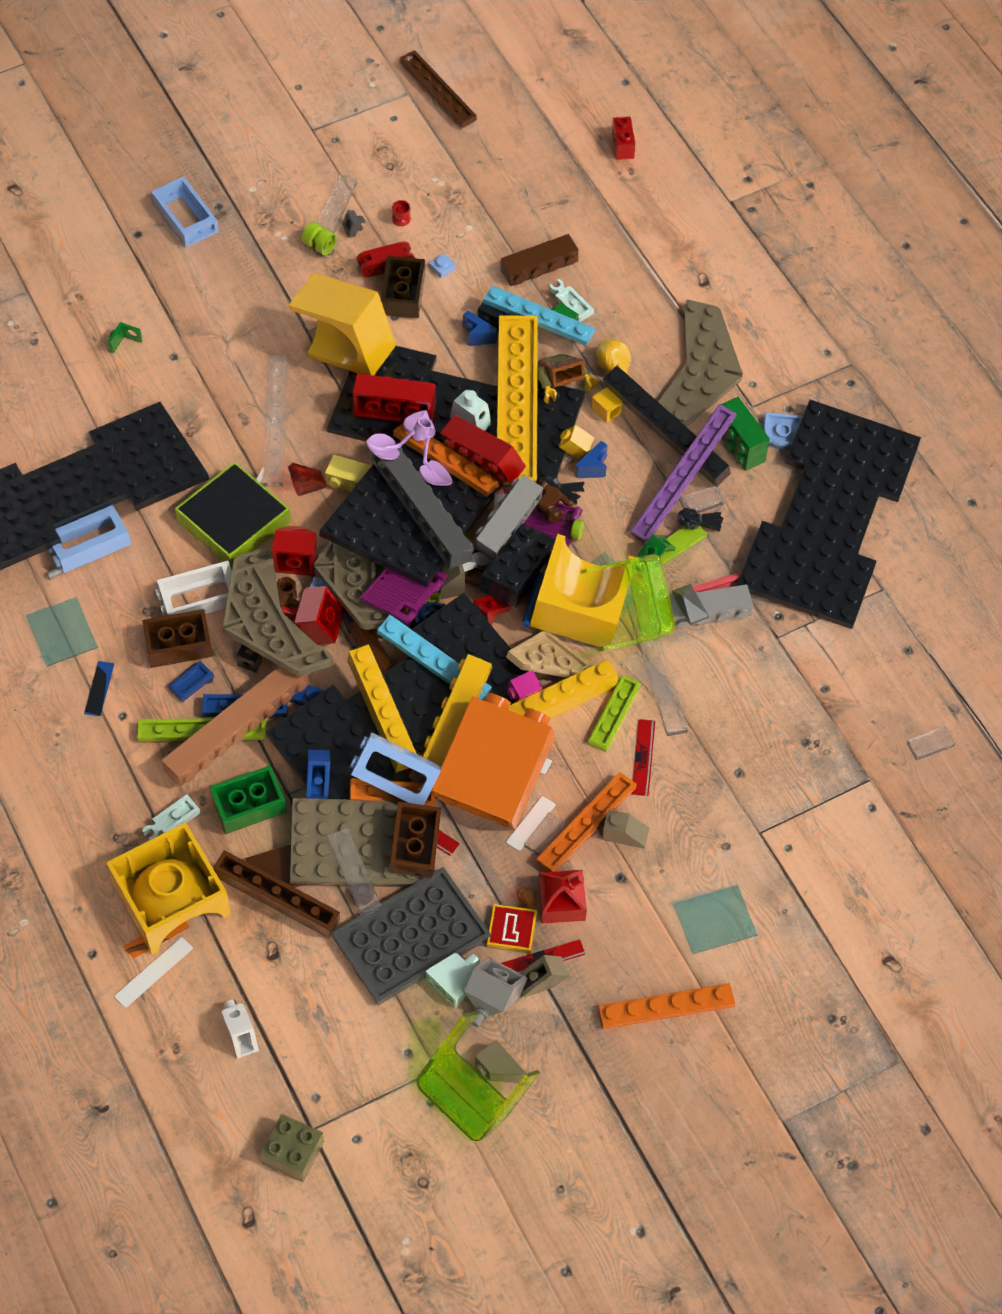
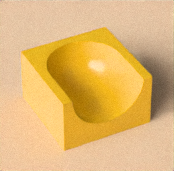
[288,272,396,376]
[530,534,637,650]
[106,822,231,955]

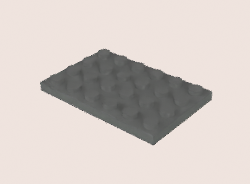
[331,867,491,1005]

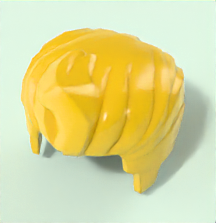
[595,339,631,374]

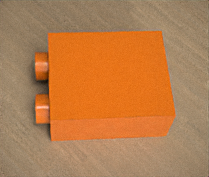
[432,693,555,831]

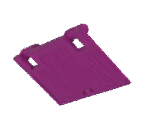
[523,503,583,548]
[359,568,447,625]

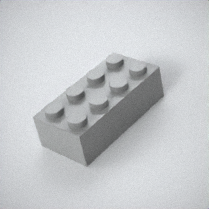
[475,474,543,560]

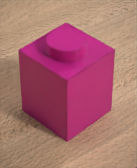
[507,670,542,703]

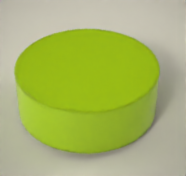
[571,519,585,540]

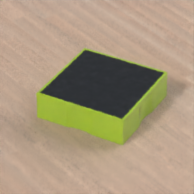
[175,462,291,570]

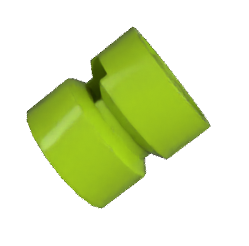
[301,221,337,255]

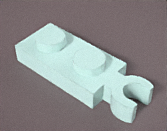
[549,279,594,322]
[142,794,201,840]

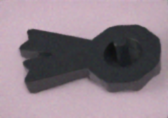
[538,475,585,504]
[677,508,724,532]

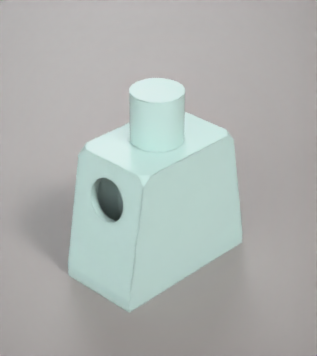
[450,390,491,431]
[426,953,481,1009]

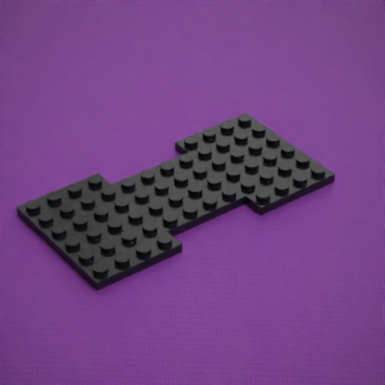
[327,346,586,484]
[737,399,921,629]
[0,402,209,570]
[265,593,542,800]

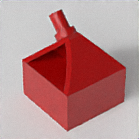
[272,526,318,576]
[281,586,345,645]
[538,870,587,924]

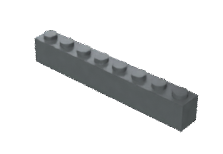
[370,438,474,569]

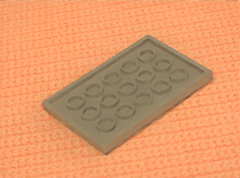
[290,798,422,887]

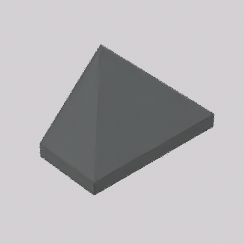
[672,584,709,625]

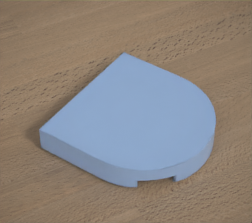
[763,412,803,450]

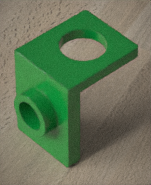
[108,322,143,353]
[637,534,676,568]

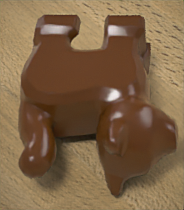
[536,481,573,523]

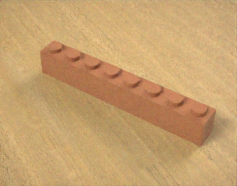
[162,666,309,787]

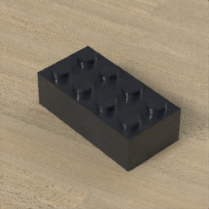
[480,523,556,608]

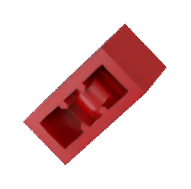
[612,116,636,160]

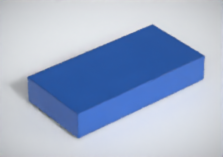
[168,661,214,702]

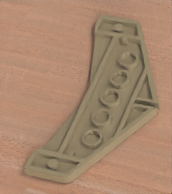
[658,299,743,427]
[314,541,399,630]
[223,546,334,676]

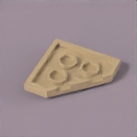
[506,631,592,678]

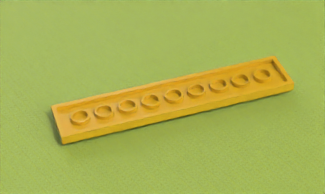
[497,316,538,484]

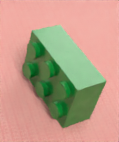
[721,397,770,471]
[209,765,287,834]

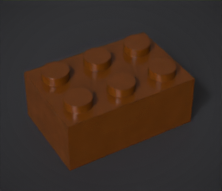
[142,609,213,668]
[389,802,442,878]

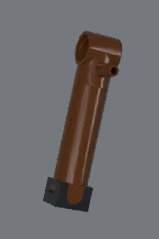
[236,577,299,673]
[342,611,393,675]

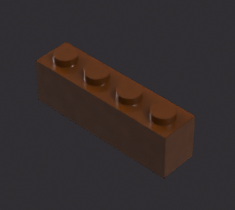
[501,234,579,286]

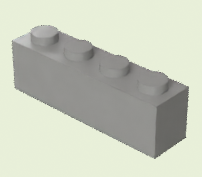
[666,585,753,628]

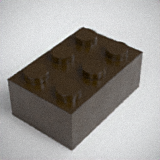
[380,256,425,318]

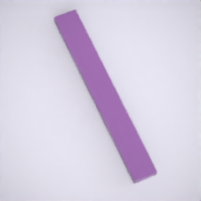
[630,404,736,543]

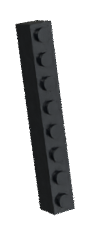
[603,365,731,487]

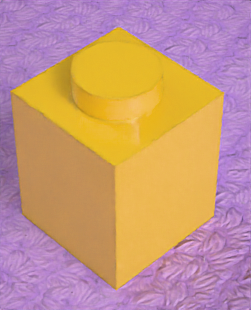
[592,387,622,423]
[559,425,594,459]

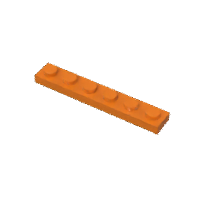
[393,422,500,497]
[536,772,637,872]
[598,983,735,1030]

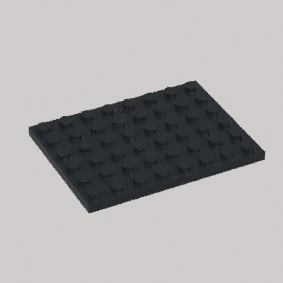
[319,437,503,587]

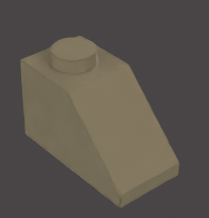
[433,565,465,600]
[603,810,649,849]
[520,955,569,998]
[475,1040,526,1084]

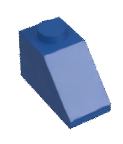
[306,750,330,799]

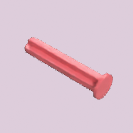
[693,569,743,592]

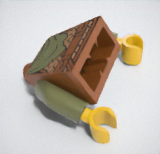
[538,354,597,403]

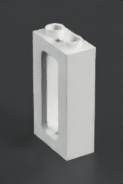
[155,561,232,616]

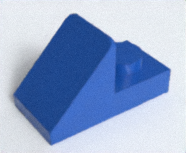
[463,310,498,346]
[575,441,607,478]

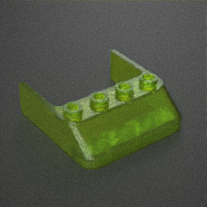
[580,554,675,651]
[417,1011,540,1141]

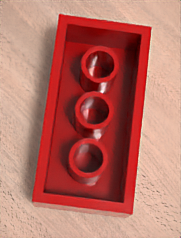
[353,373,436,423]
[440,415,526,485]

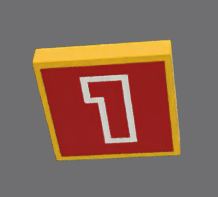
[487,904,537,954]

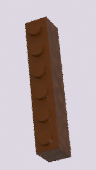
[213,850,340,938]

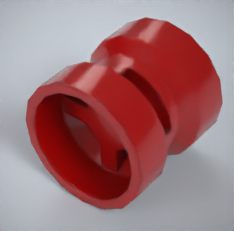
[392,200,411,227]

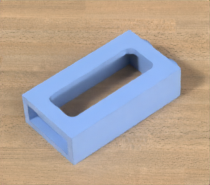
[151,176,219,247]
[48,505,132,573]
[350,732,441,805]

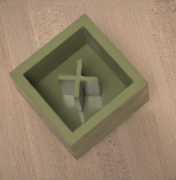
[260,1114,324,1183]

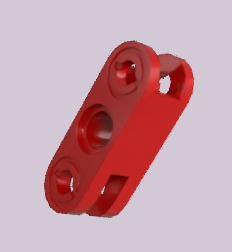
[356,241,415,277]

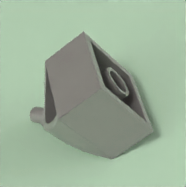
[464,957,527,1027]

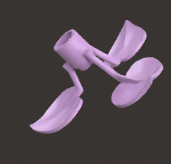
[366,410,453,486]

